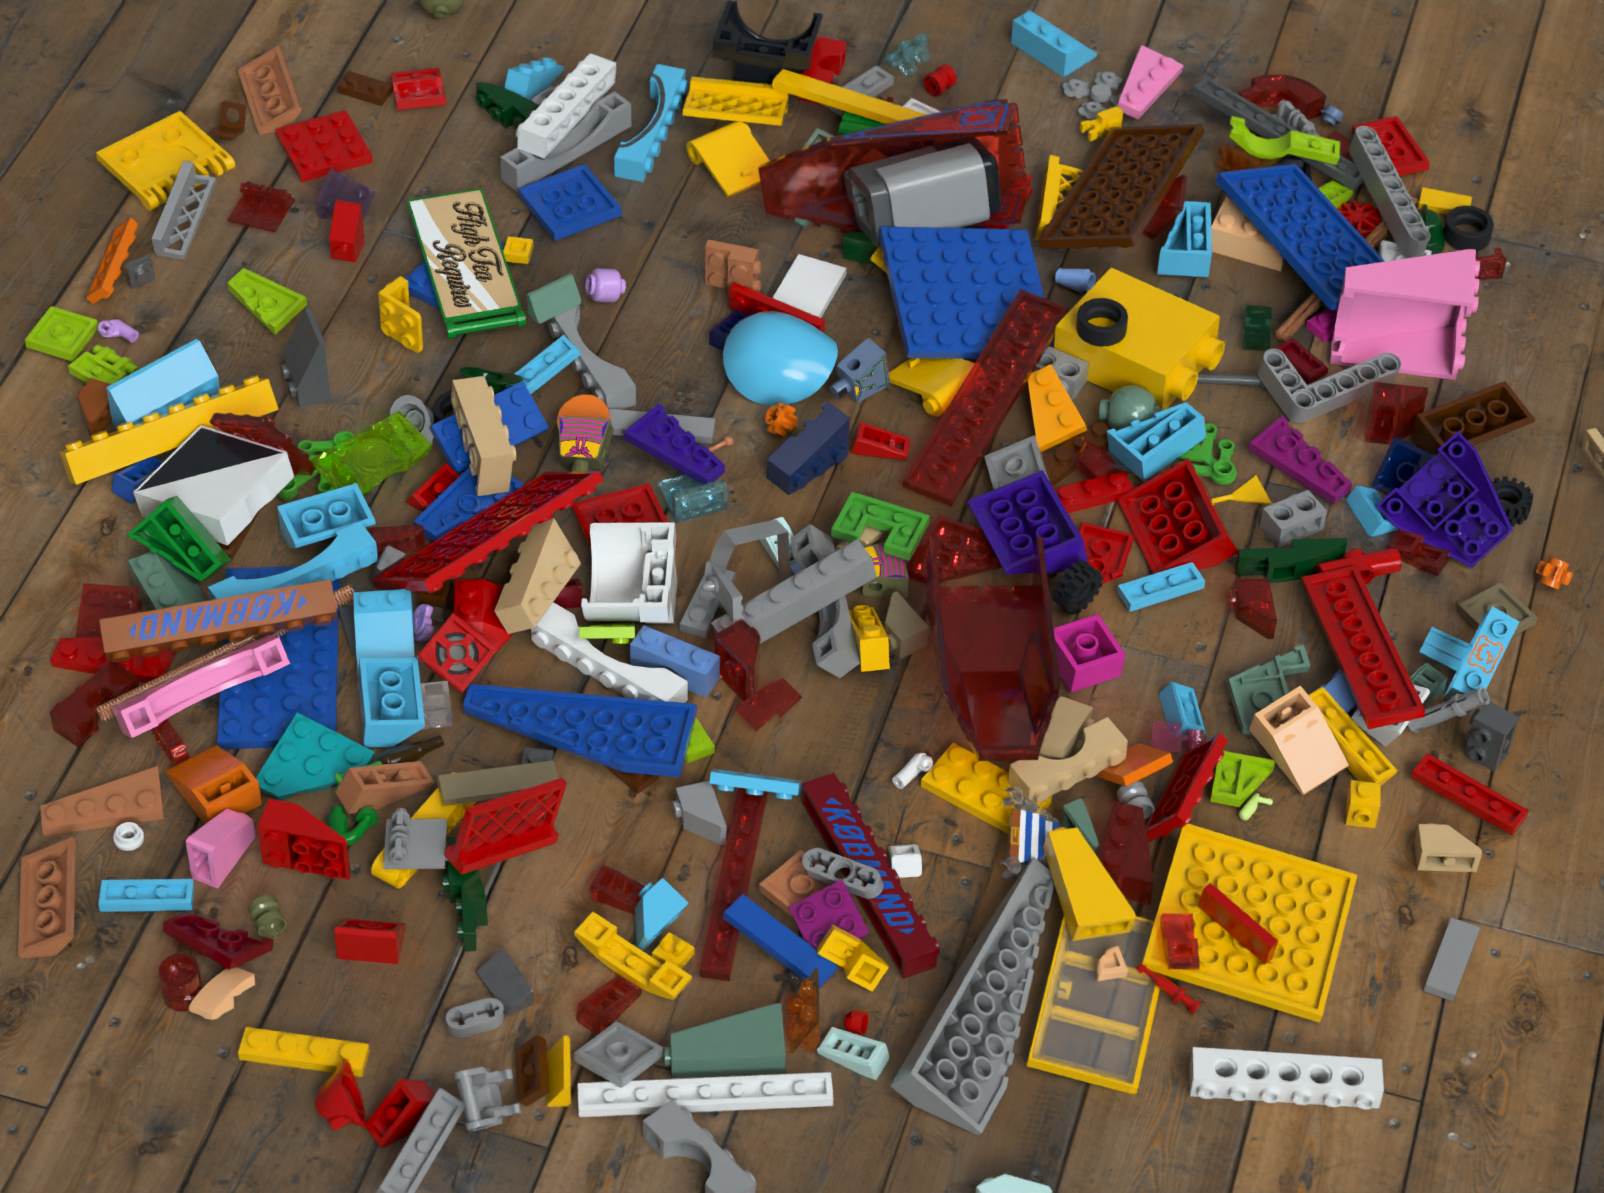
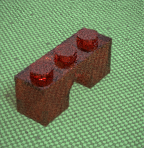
[50,660,139,748]

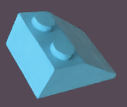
[353,589,415,676]

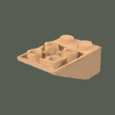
[1249,686,1349,795]

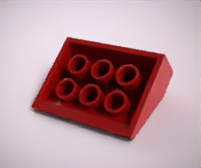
[1117,458,1238,574]

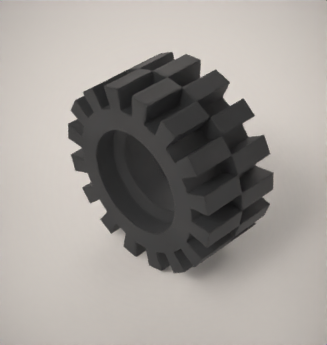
[1491,476,1533,527]
[1052,560,1103,615]

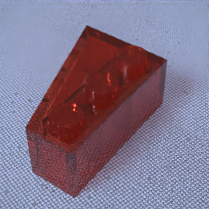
[1098,801,1154,905]

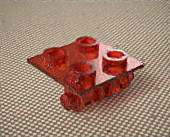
[228,181,295,233]
[76,583,142,638]

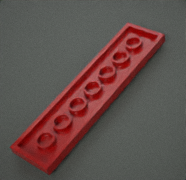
[1302,565,1425,730]

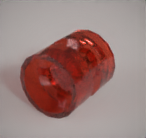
[159,953,203,1012]

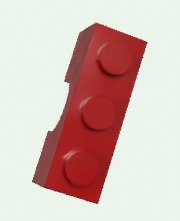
[799,36,847,106]

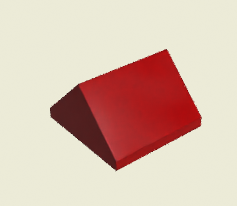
[334,918,406,964]

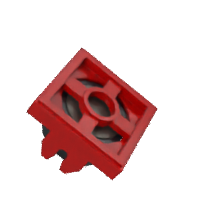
[416,613,498,694]

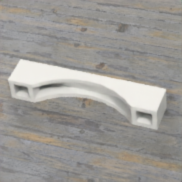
[531,602,688,703]

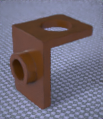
[210,101,246,140]

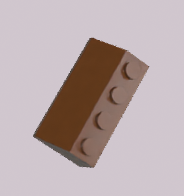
[1410,381,1535,455]

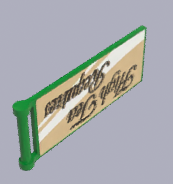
[407,188,526,339]

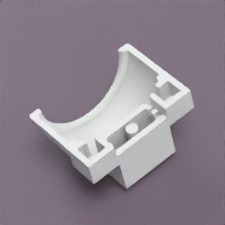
[581,523,677,623]

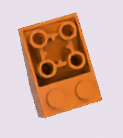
[165,745,262,825]

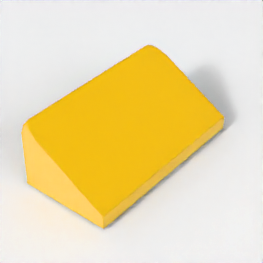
[546,1036,571,1107]

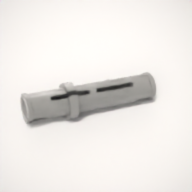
[1408,687,1490,733]

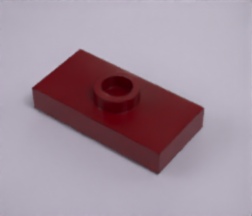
[1273,338,1329,385]

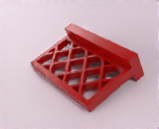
[444,778,567,875]

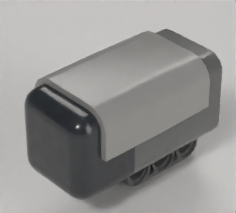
[844,136,1002,247]

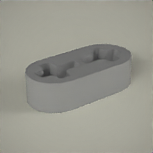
[446,998,504,1038]

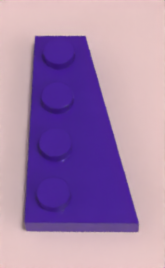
[624,403,725,487]

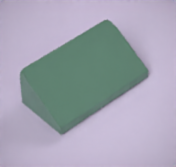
[527,273,581,324]

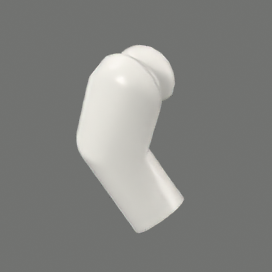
[892,753,933,789]

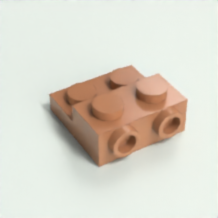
[705,240,762,297]

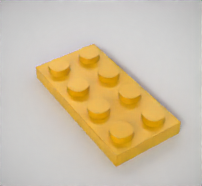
[921,743,1052,836]

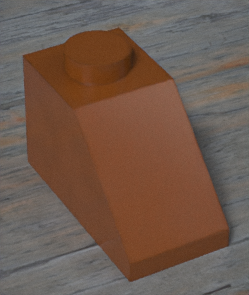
[77,378,112,440]

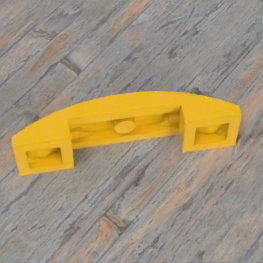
[574,912,692,1000]

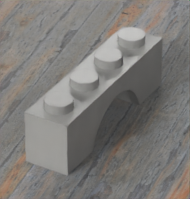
[643,1100,756,1193]

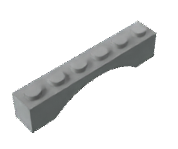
[500,91,631,192]
[545,305,636,410]
[791,524,861,678]

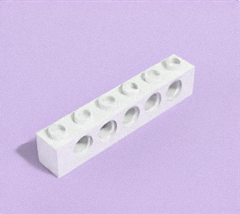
[516,53,616,158]
[1189,1047,1384,1109]

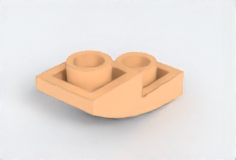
[189,967,255,1020]

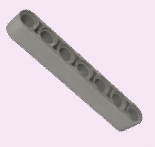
[1349,126,1430,258]

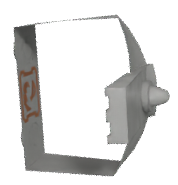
[702,520,791,622]

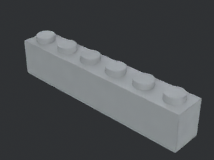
[711,539,877,660]

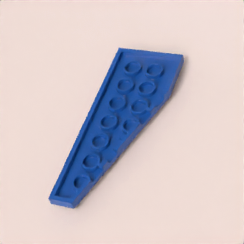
[463,684,697,777]

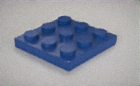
[518,164,622,241]

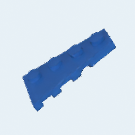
[413,468,525,541]

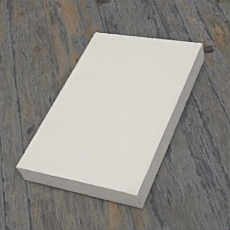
[773,254,847,318]

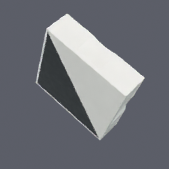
[133,425,294,545]

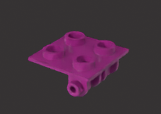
[789,879,870,950]

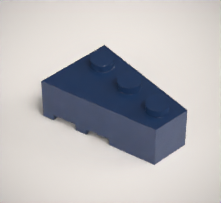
[767,401,850,495]

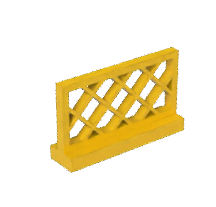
[683,77,789,126]
[1034,155,1096,248]

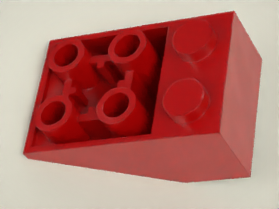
[258,799,351,880]

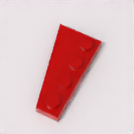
[50,637,177,683]

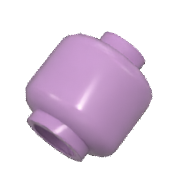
[585,268,626,303]

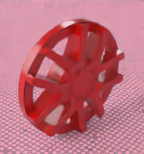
[1337,200,1381,236]

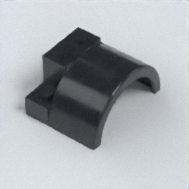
[712,0,823,85]

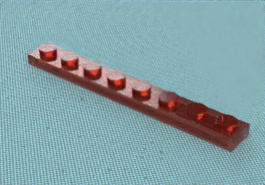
[700,788,769,981]

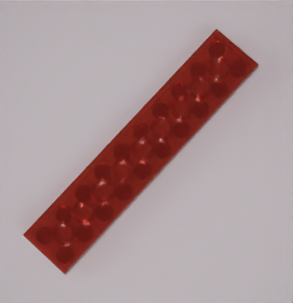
[903,289,1068,507]

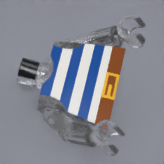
[1000,786,1059,878]

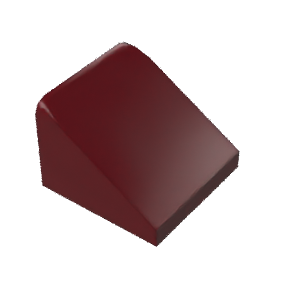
[554,578,583,609]

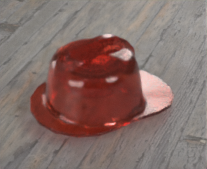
[1074,437,1131,478]

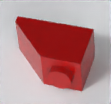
[329,200,365,263]
[365,1079,435,1148]

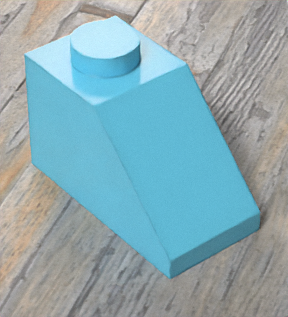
[635,878,689,951]

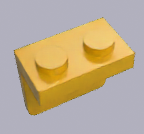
[378,276,423,353]

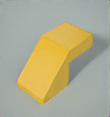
[817,924,889,992]

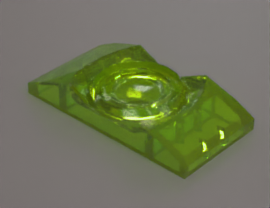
[311,411,432,494]

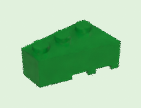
[127,496,232,582]

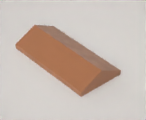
[238,45,302,135]
[18,837,76,958]

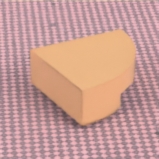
[1096,946,1128,982]

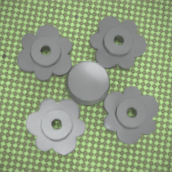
[1063,72,1122,120]

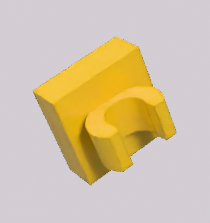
[652,932,695,969]

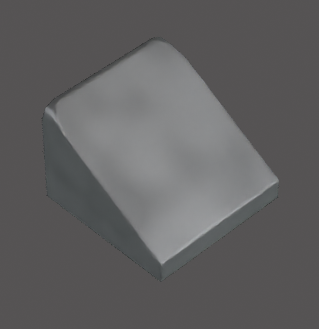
[371,545,406,579]

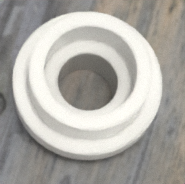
[113,822,144,851]

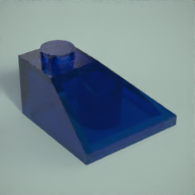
[1371,437,1435,494]

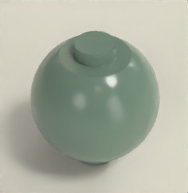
[1099,385,1161,431]

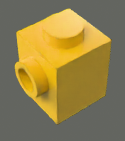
[1345,780,1381,828]

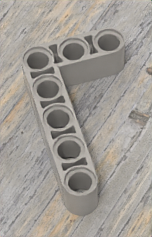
[1257,349,1401,424]

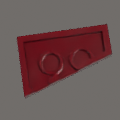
[163,912,274,970]

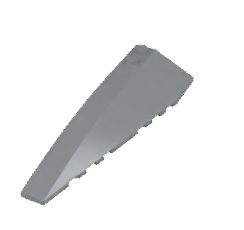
[890,857,1054,1135]

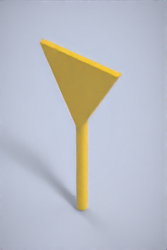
[1212,475,1271,505]

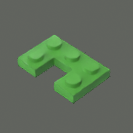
[831,492,930,561]

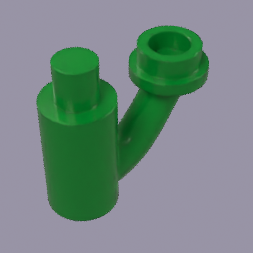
[326,805,378,846]

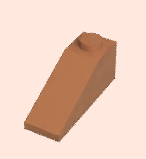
[335,761,435,814]

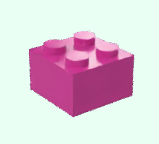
[1044,614,1126,693]

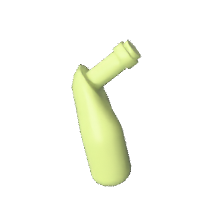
[1239,793,1273,821]

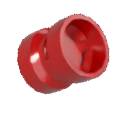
[923,64,957,97]

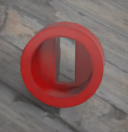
[843,1010,869,1036]

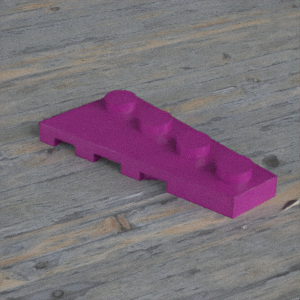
[1248,415,1352,504]

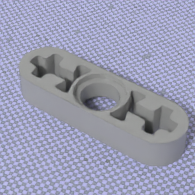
[802,848,884,899]

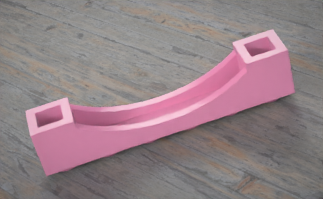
[112,635,290,738]

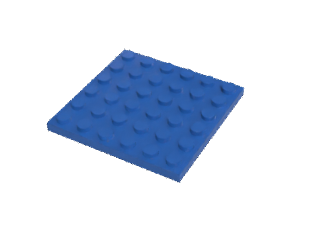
[878,226,1055,359]

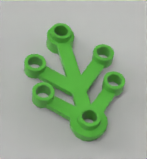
[1177,423,1237,485]
[277,431,359,501]

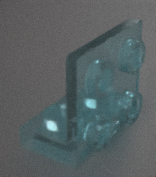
[657,475,728,523]

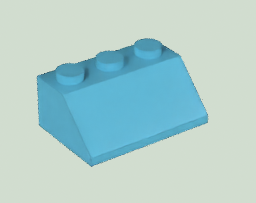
[1011,10,1097,78]
[277,483,376,548]
[357,657,425,747]

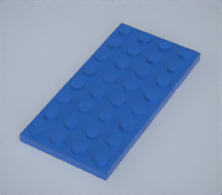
[1215,164,1385,310]
[217,566,340,749]

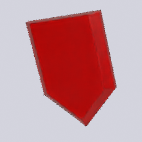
[1078,522,1135,584]

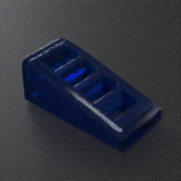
[709,310,749,350]

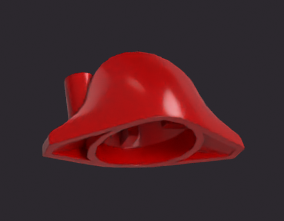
[315,1059,366,1131]

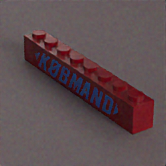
[801,773,940,979]

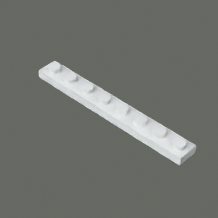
[578,1072,833,1117]

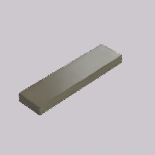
[437,760,558,806]

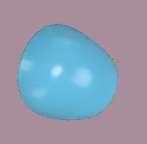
[723,311,838,406]

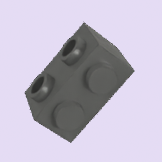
[1464,702,1519,772]

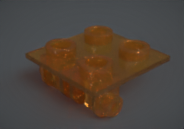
[1215,144,1284,172]
[786,968,820,1053]

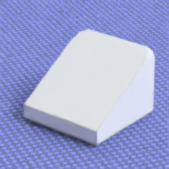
[888,844,922,878]

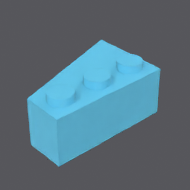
[1157,201,1212,277]
[1107,402,1206,482]

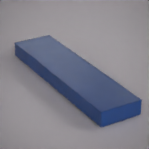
[723,894,838,991]

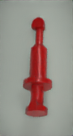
[1136,964,1202,1014]

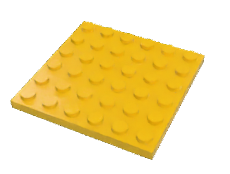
[1142,824,1357,1023]

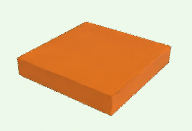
[1096,743,1173,787]

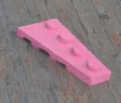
[1118,45,1184,120]

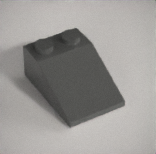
[280,307,330,408]

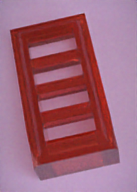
[367,525,425,558]
[591,865,645,915]
[576,975,642,1035]

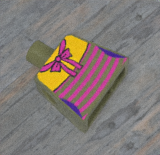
[558,416,614,472]
[860,542,909,598]

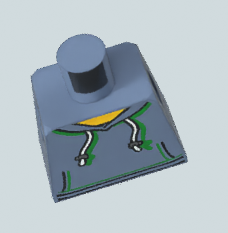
[829,338,890,402]

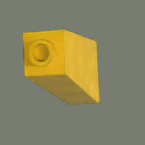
[1043,827,1136,941]

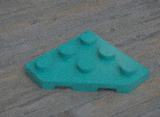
[256,712,375,801]

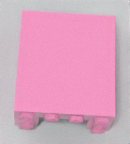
[1330,249,1480,380]

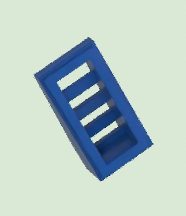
[112,456,163,503]

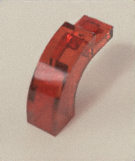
[1238,74,1327,120]

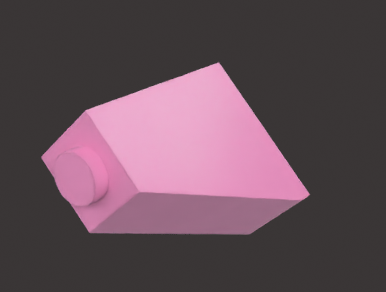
[186,809,255,889]

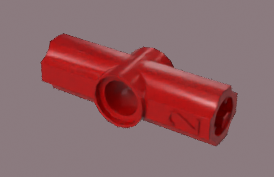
[1314,548,1402,585]

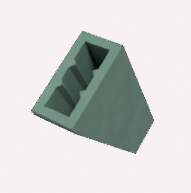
[664,1003,786,1078]

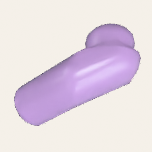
[98,319,139,342]

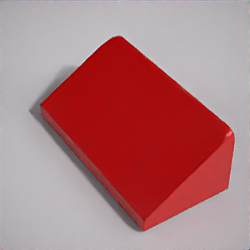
[406,463,459,512]

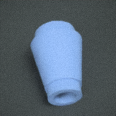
[1055,268,1096,294]

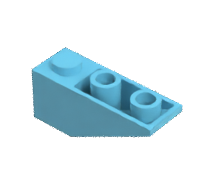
[504,57,564,100]

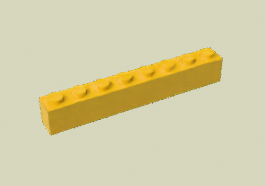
[59,375,279,485]

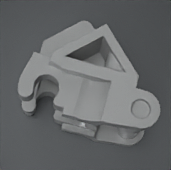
[454,1067,521,1132]

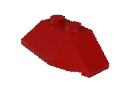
[454,578,512,661]

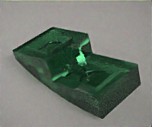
[1243,305,1272,351]

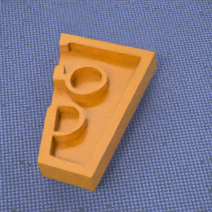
[1027,364,1087,452]

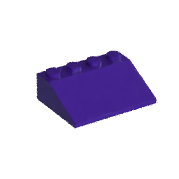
[967,470,1088,574]

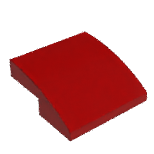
[390,68,446,110]

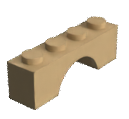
[1008,717,1128,807]

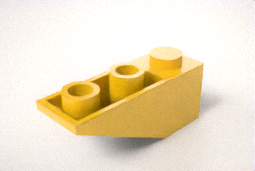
[849,605,890,672]

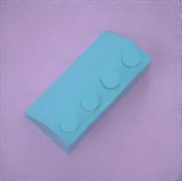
[106,339,220,430]

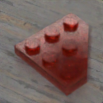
[209,413,317,476]
[906,514,1002,585]

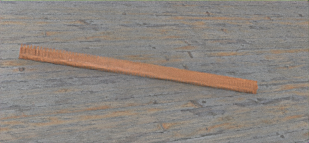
[1275,194,1418,343]
[95,584,354,723]

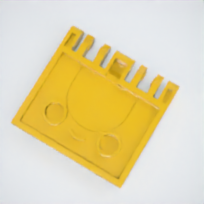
[96,111,235,211]

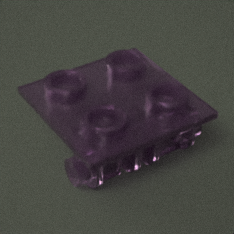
[315,168,376,220]

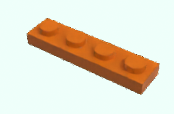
[86,217,138,304]

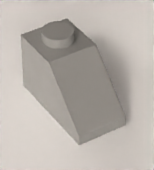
[671,781,726,845]

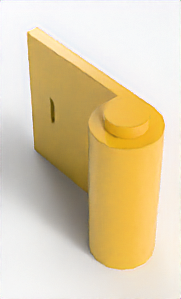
[686,121,777,197]
[889,358,986,417]

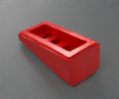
[851,422,911,460]

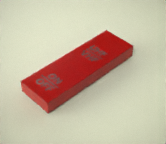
[1198,883,1278,964]

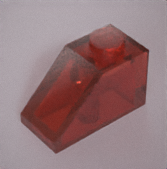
[1229,578,1277,639]

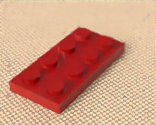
[1141,733,1228,842]

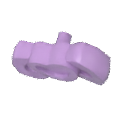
[413,604,434,643]

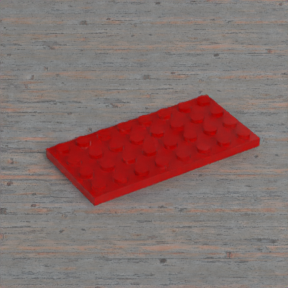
[372,471,604,593]

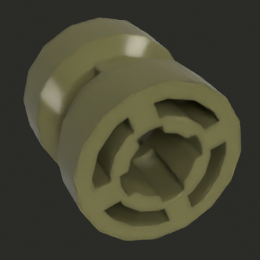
[248,895,287,938]

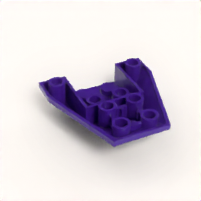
[1376,431,1513,568]

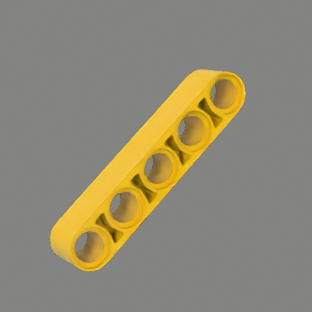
[371,772,476,889]

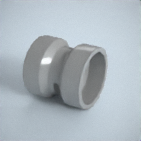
[1117,781,1154,823]

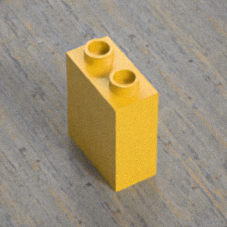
[1054,268,1225,411]

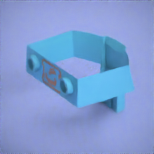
[1419,606,1519,711]

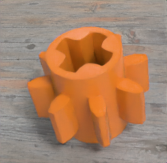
[765,402,798,437]
[1536,556,1573,590]

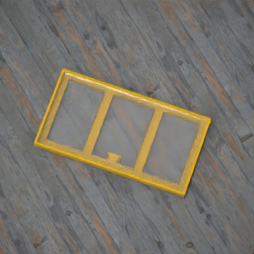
[1026,916,1161,1094]

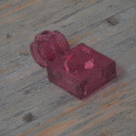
[1150,721,1207,753]

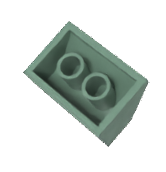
[128,551,208,611]

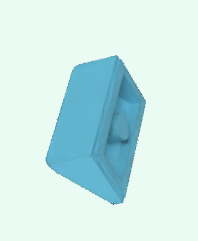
[1346,486,1399,537]
[1159,682,1206,738]

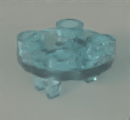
[884,32,931,76]

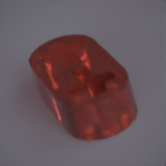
[151,719,190,766]

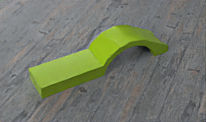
[1229,116,1340,165]

